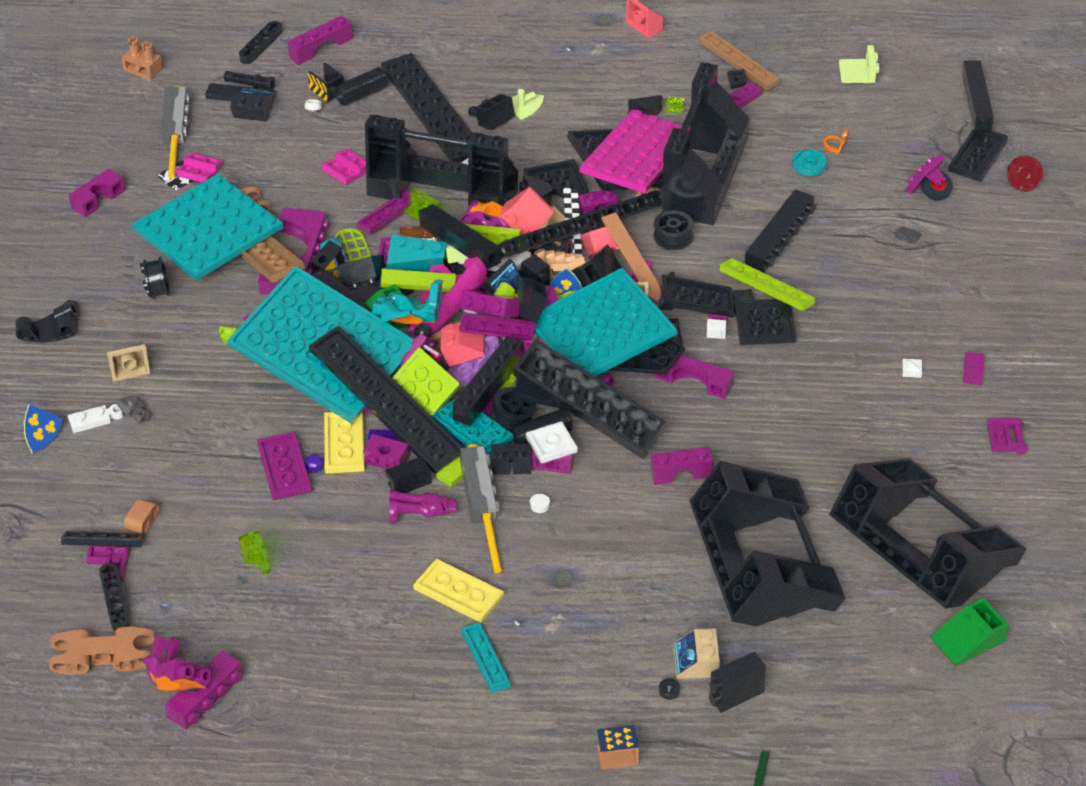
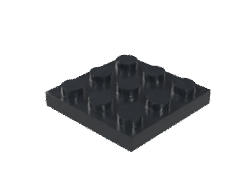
[734,299,796,345]

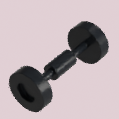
[528,237,573,256]

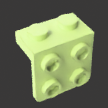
[839,45,879,83]

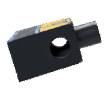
[311,240,347,279]

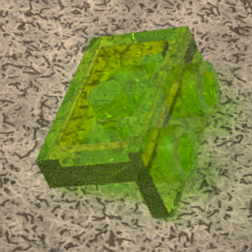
[404,188,442,222]
[238,530,271,575]

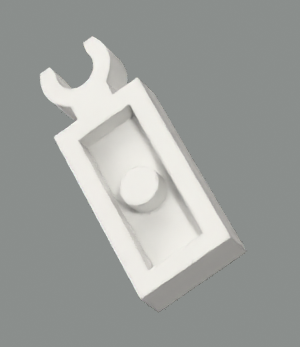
[68,404,123,433]

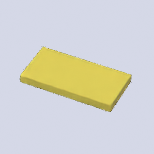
[324,411,365,474]
[413,558,504,623]

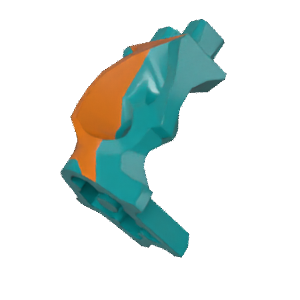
[372,280,443,324]

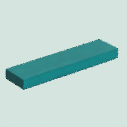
[461,622,511,694]

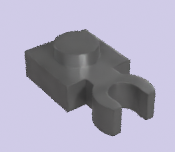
[117,395,150,423]

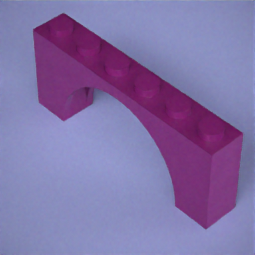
[258,208,329,295]

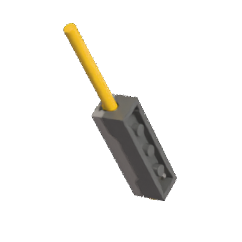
[161,86,190,179]
[460,444,502,573]

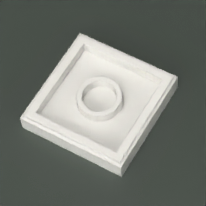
[526,422,578,464]

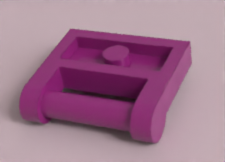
[987,418,1027,454]

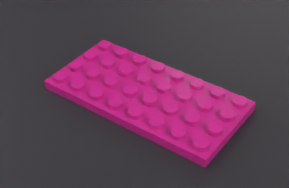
[579,110,690,193]

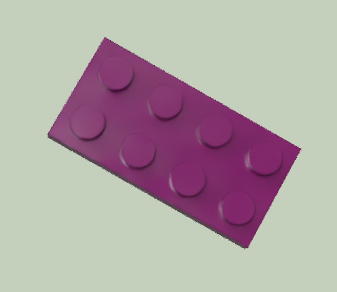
[257,432,312,500]

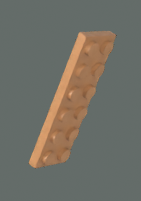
[240,236,305,283]

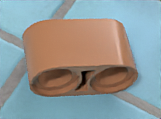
[124,498,159,534]

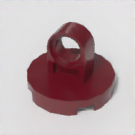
[1007,155,1043,191]

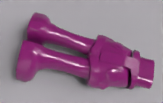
[389,489,456,523]

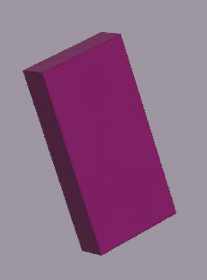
[963,352,985,385]

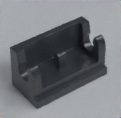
[385,457,432,493]

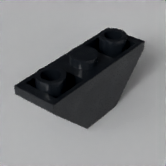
[519,175,553,206]
[516,276,547,324]

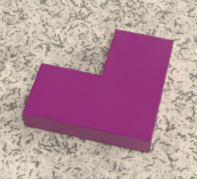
[86,546,130,581]

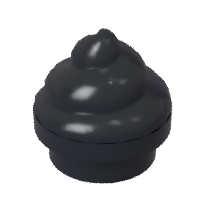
[414,323,432,337]

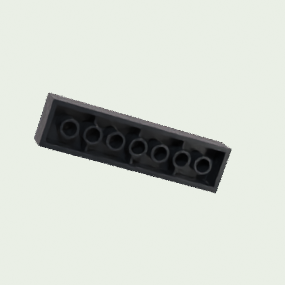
[514,338,666,459]

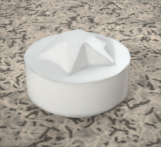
[305,99,322,112]

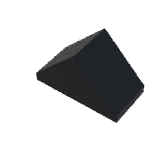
[628,95,662,116]

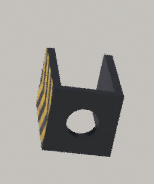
[308,63,344,102]

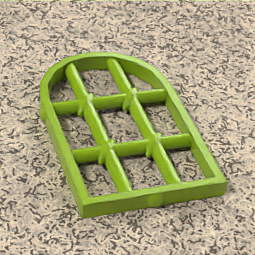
[335,228,371,263]

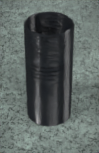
[334,67,388,106]
[510,408,573,444]

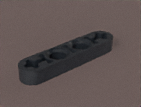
[239,21,282,64]
[99,563,130,632]

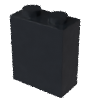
[709,652,766,713]

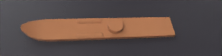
[601,212,661,302]

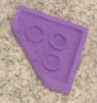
[444,335,500,388]

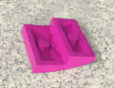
[321,149,366,185]
[175,152,223,182]

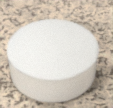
[530,494,550,513]

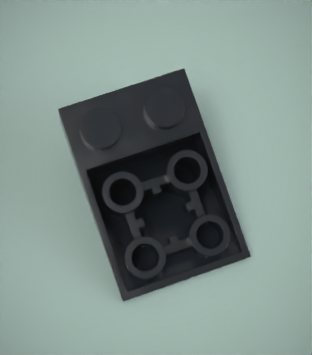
[571,244,622,288]

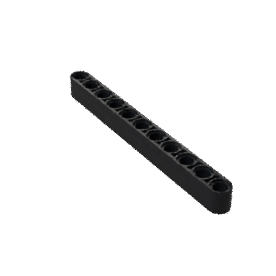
[497,190,662,260]

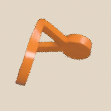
[823,129,850,154]

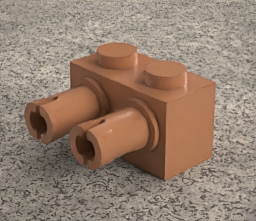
[122,36,163,80]

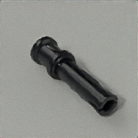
[224,71,275,90]

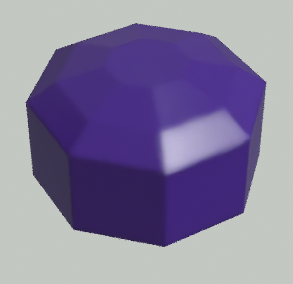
[305,453,325,473]

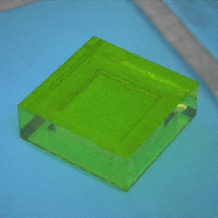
[665,97,684,114]

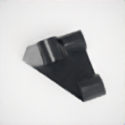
[15,300,78,342]

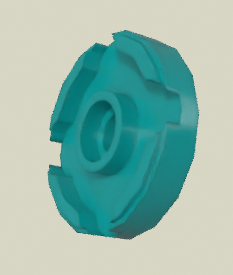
[792,149,827,176]

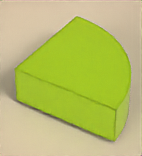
[219,326,237,344]

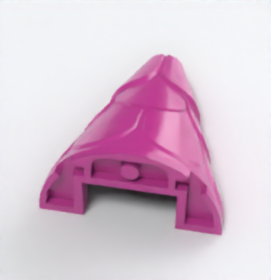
[409,257,487,338]

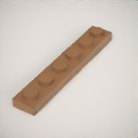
[699,31,780,91]

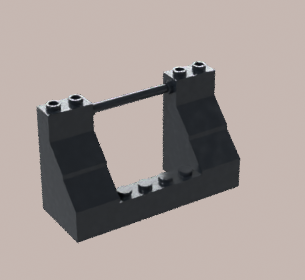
[662,62,750,226]
[365,114,518,218]
[829,458,1026,609]
[689,461,846,626]

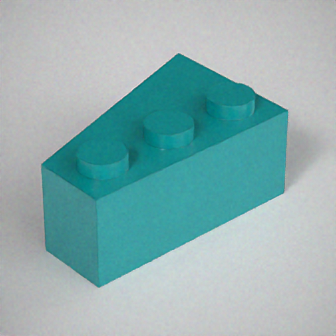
[386,234,446,272]

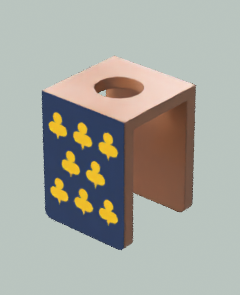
[597,725,639,769]

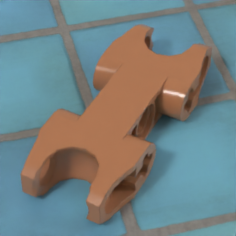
[49,627,155,675]

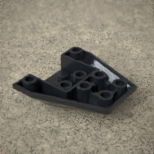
[609,337,685,375]

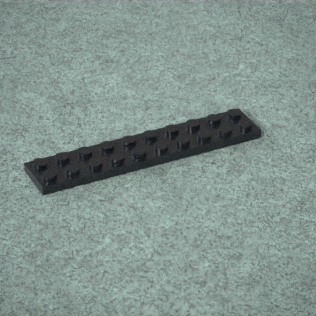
[381,53,473,163]
[309,326,463,476]

